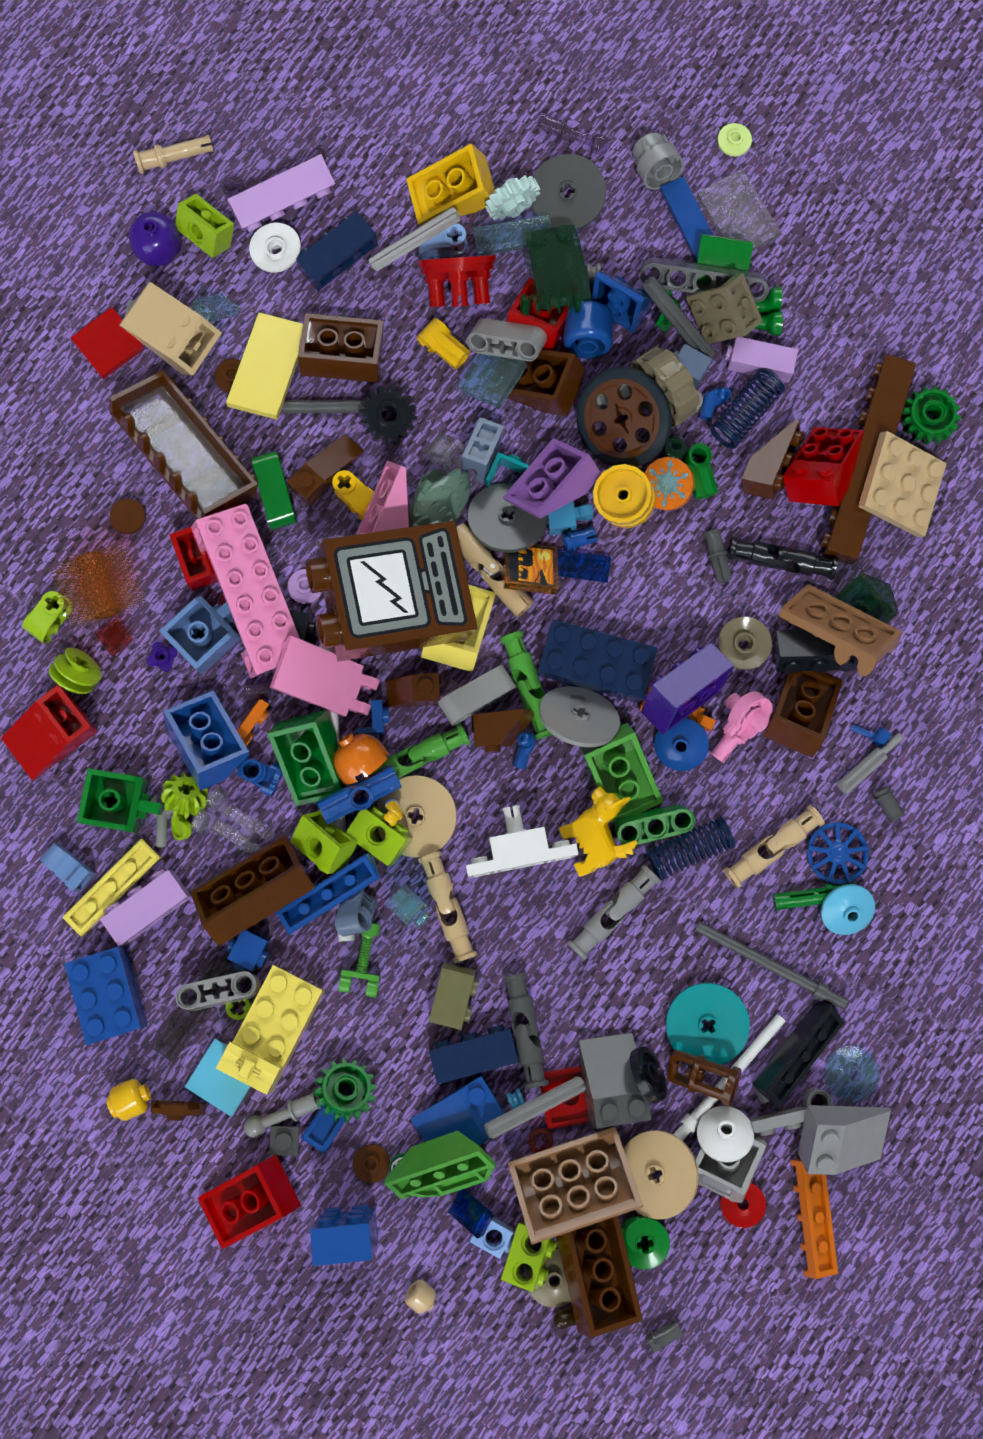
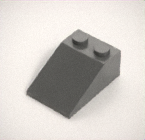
[577,1033,651,1128]

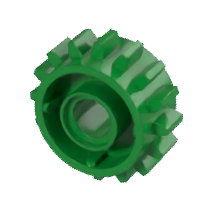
[901,386,961,445]
[314,1058,376,1123]

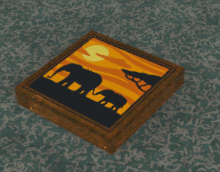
[503,544,558,595]

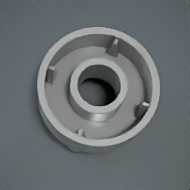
[633,133,684,190]

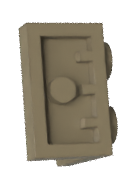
[686,273,762,344]

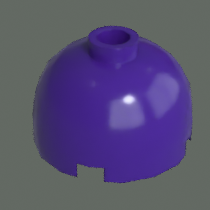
[129,211,182,266]

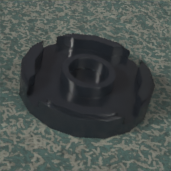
[630,1046,668,1103]

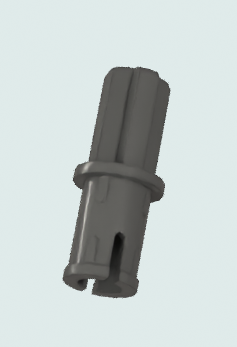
[704,529,732,583]

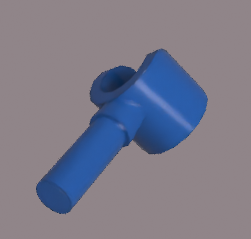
[851,724,891,747]

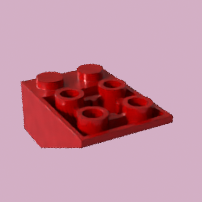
[783,427,864,506]
[169,527,219,591]
[1,685,99,781]

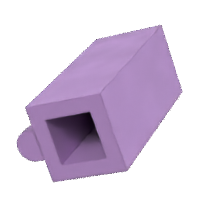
[725,337,798,383]

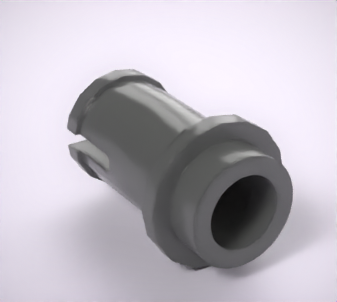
[874,786,905,822]
[645,1319,684,1353]

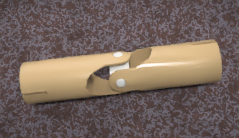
[456,523,535,618]

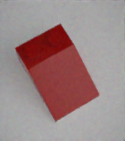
[506,266,584,351]
[197,1155,302,1249]

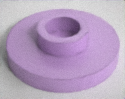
[288,569,322,604]

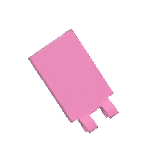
[270,636,380,716]

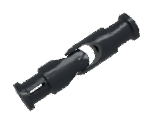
[727,536,838,580]

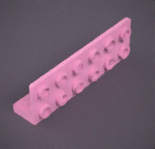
[191,504,300,679]

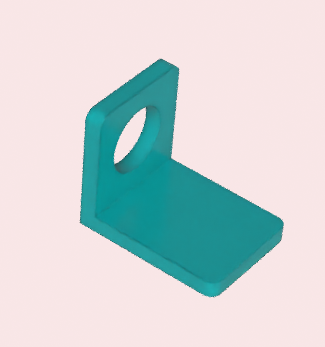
[486,452,530,487]

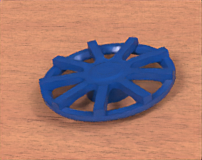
[807,822,869,884]

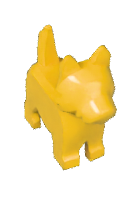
[559,787,638,877]

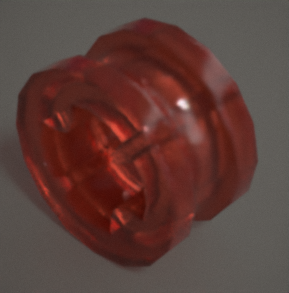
[528,1127,554,1153]

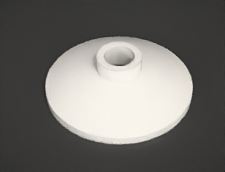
[249,223,301,273]
[697,1106,754,1163]

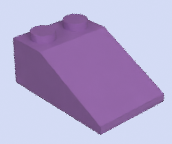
[503,438,601,519]

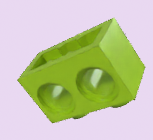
[501,1221,557,1292]

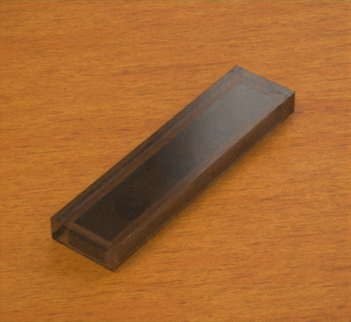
[151,954,239,1063]

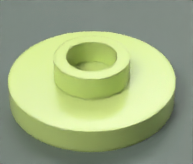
[717,123,752,157]

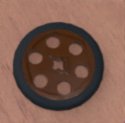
[576,367,672,467]

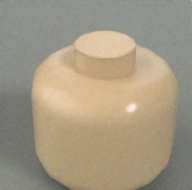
[404,1279,436,1314]

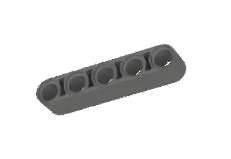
[640,258,769,302]

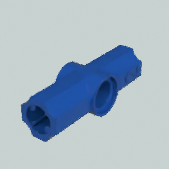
[316,765,402,824]

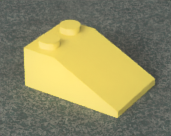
[421,584,496,673]

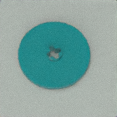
[666,983,750,1065]

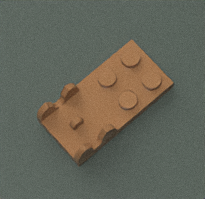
[779,584,903,676]

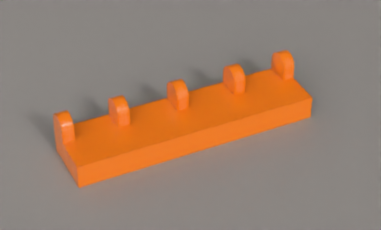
[790,1158,838,1279]

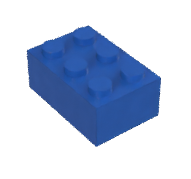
[64,946,148,1045]
[310,1204,379,1266]

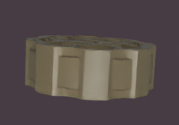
[631,346,700,429]

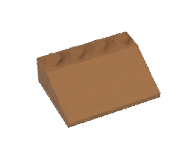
[508,1127,643,1244]

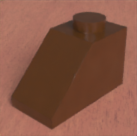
[386,673,441,708]
[473,709,534,753]

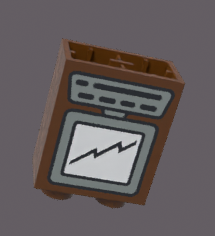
[306,521,478,662]

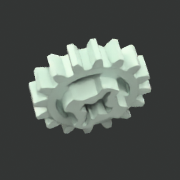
[485,175,541,220]

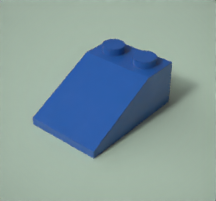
[591,271,652,334]
[411,1073,506,1146]

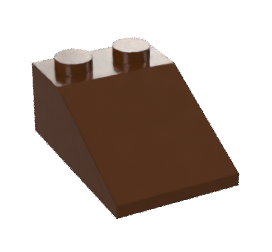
[489,349,586,417]
[763,671,843,758]

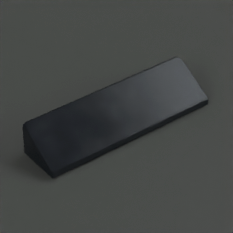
[753,1001,845,1108]

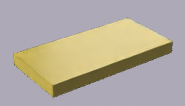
[226,313,303,420]

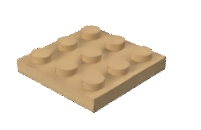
[858,431,947,537]

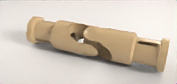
[723,805,825,889]
[418,851,477,964]

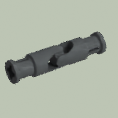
[503,973,549,1089]

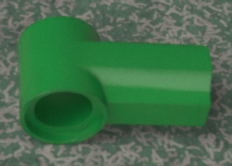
[681,443,718,500]

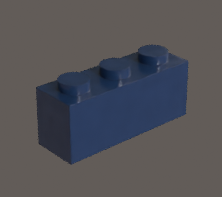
[296,211,378,291]
[429,1024,519,1085]

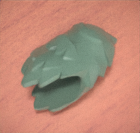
[408,468,471,527]

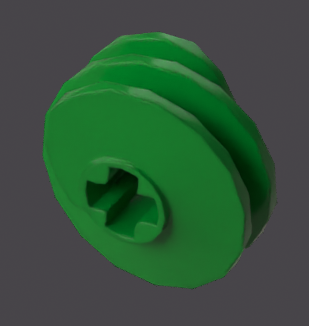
[621,1215,670,1270]

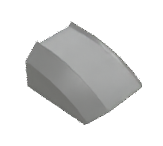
[696,1127,767,1203]

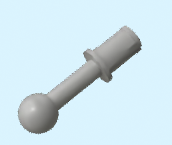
[244,1093,322,1138]

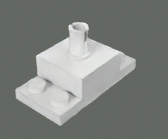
[466,805,579,878]

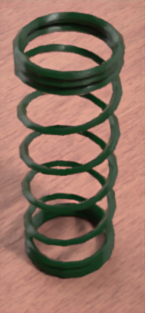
[520,291,581,316]

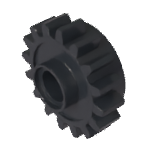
[358,385,417,445]

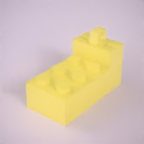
[216,965,325,1095]

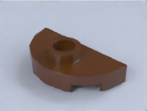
[151,1100,206,1121]

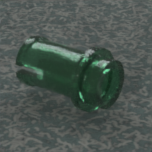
[664,437,687,460]

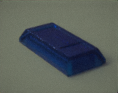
[556,550,611,583]
[448,1189,494,1239]

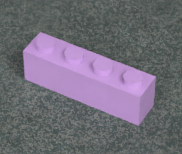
[227,154,335,232]

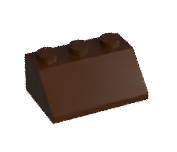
[298,313,384,383]

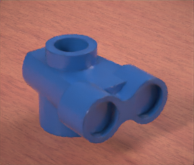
[237,758,283,797]

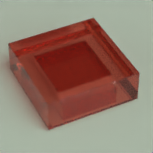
[95,618,134,657]

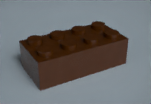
[190,835,315,946]
[556,1216,643,1338]

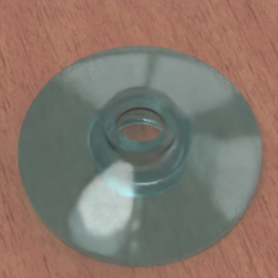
[824,1046,880,1103]

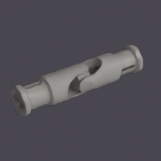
[567,864,661,961]

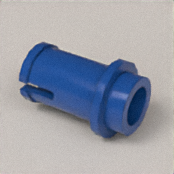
[562,526,598,552]

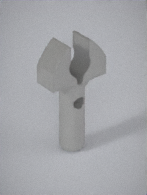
[149,795,173,848]

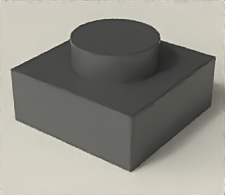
[270,1125,300,1156]

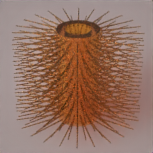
[49,542,147,628]

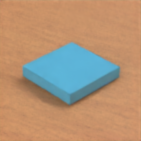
[185,1038,250,1117]

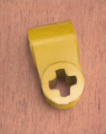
[332,470,374,520]

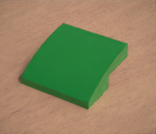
[697,234,753,285]

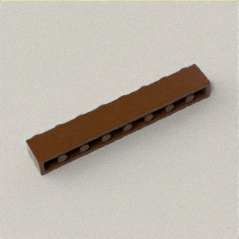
[820,354,917,565]

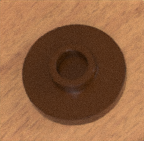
[215,359,241,393]
[110,499,146,534]
[353,1144,390,1183]

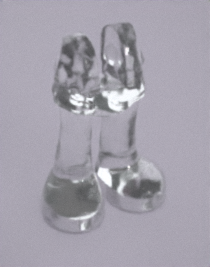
[190,785,276,855]

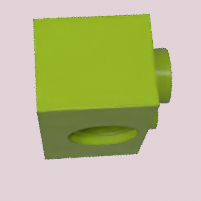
[175,194,234,258]
[345,806,413,866]
[290,811,358,875]

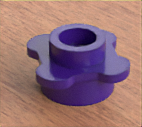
[146,642,178,672]

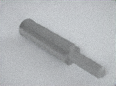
[836,733,903,795]

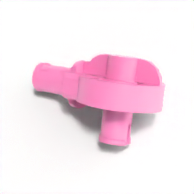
[710,691,773,763]

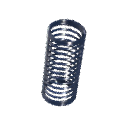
[710,369,785,449]
[646,816,736,881]

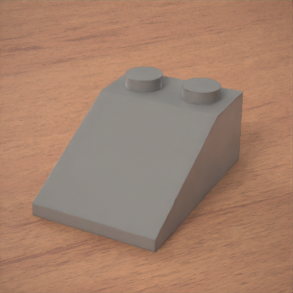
[798,1105,891,1175]

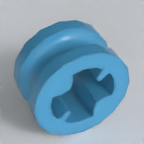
[506,1088,525,1110]

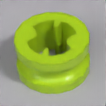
[226,999,252,1020]

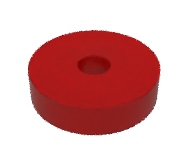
[719,1182,766,1228]

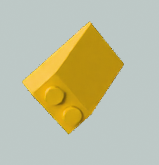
[406,144,495,226]

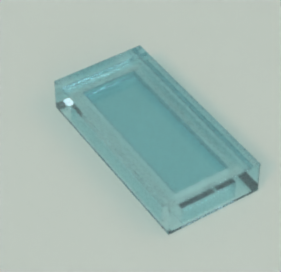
[191,293,241,322]

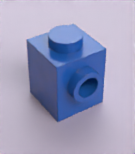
[227,929,271,972]

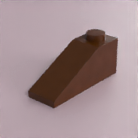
[287,434,364,508]

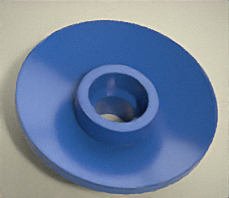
[654,718,709,771]

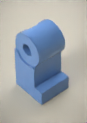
[40,842,96,892]

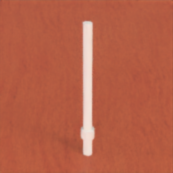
[673,1014,786,1141]

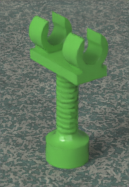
[338,923,381,998]

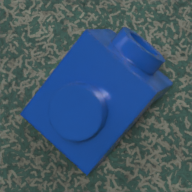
[356,700,390,739]

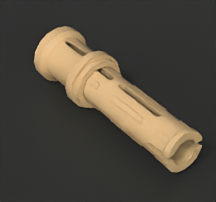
[133,134,214,174]

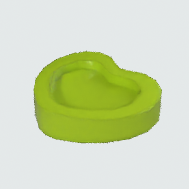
[171,814,191,841]

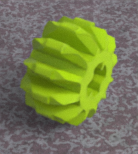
[161,772,209,820]

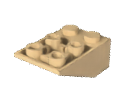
[120,282,222,376]

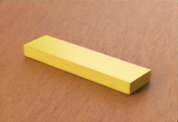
[62,839,161,937]

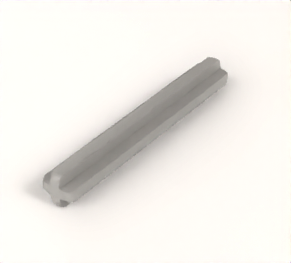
[369,207,461,271]
[484,1077,586,1139]

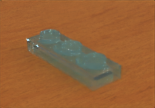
[473,215,554,256]

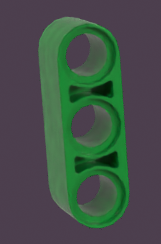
[251,451,297,530]
[614,804,695,845]

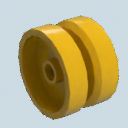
[593,464,656,529]

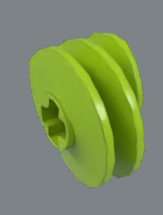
[48,647,102,694]

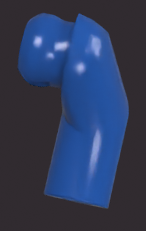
[699,387,732,421]
[513,732,536,770]

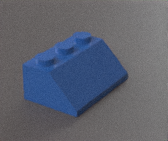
[163,690,249,791]

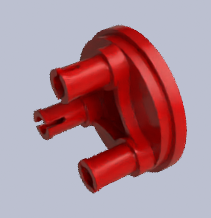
[417,255,497,307]

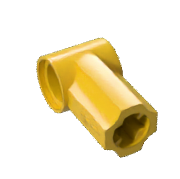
[416,318,470,370]

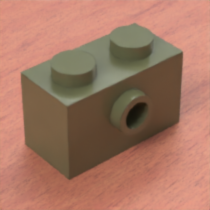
[429,962,479,1030]

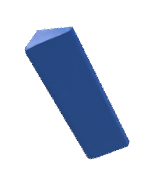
[276,853,381,935]

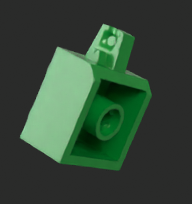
[77,768,164,834]

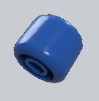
[563,301,614,359]

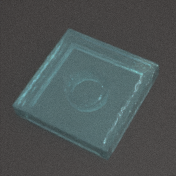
[456,353,527,409]

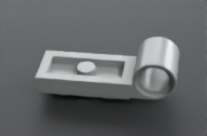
[749,1088,833,1136]

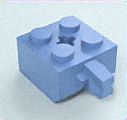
[160,596,241,675]

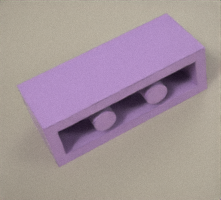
[100,869,192,946]

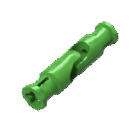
[500,631,553,740]
[368,723,470,778]

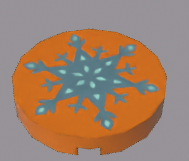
[644,457,695,511]

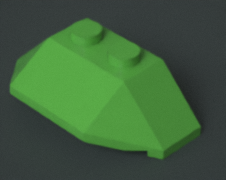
[384,1131,495,1199]

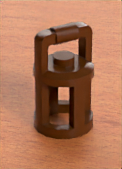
[667,1050,741,1107]

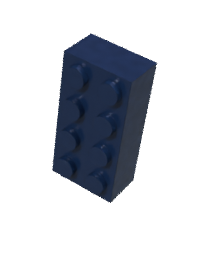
[538,619,658,704]

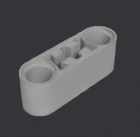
[466,318,547,361]
[438,665,517,726]
[175,971,261,1011]

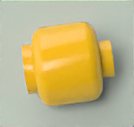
[106,1079,151,1121]

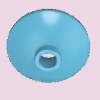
[821,884,875,935]

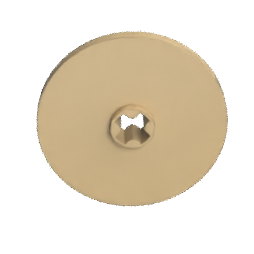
[377,776,457,857]
[623,1130,699,1219]

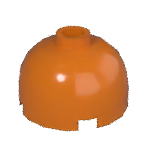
[333,733,389,785]

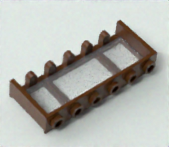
[109,370,258,520]

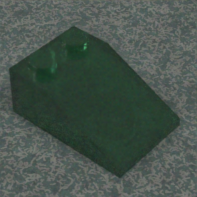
[523,224,592,310]

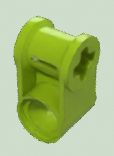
[22,591,73,644]

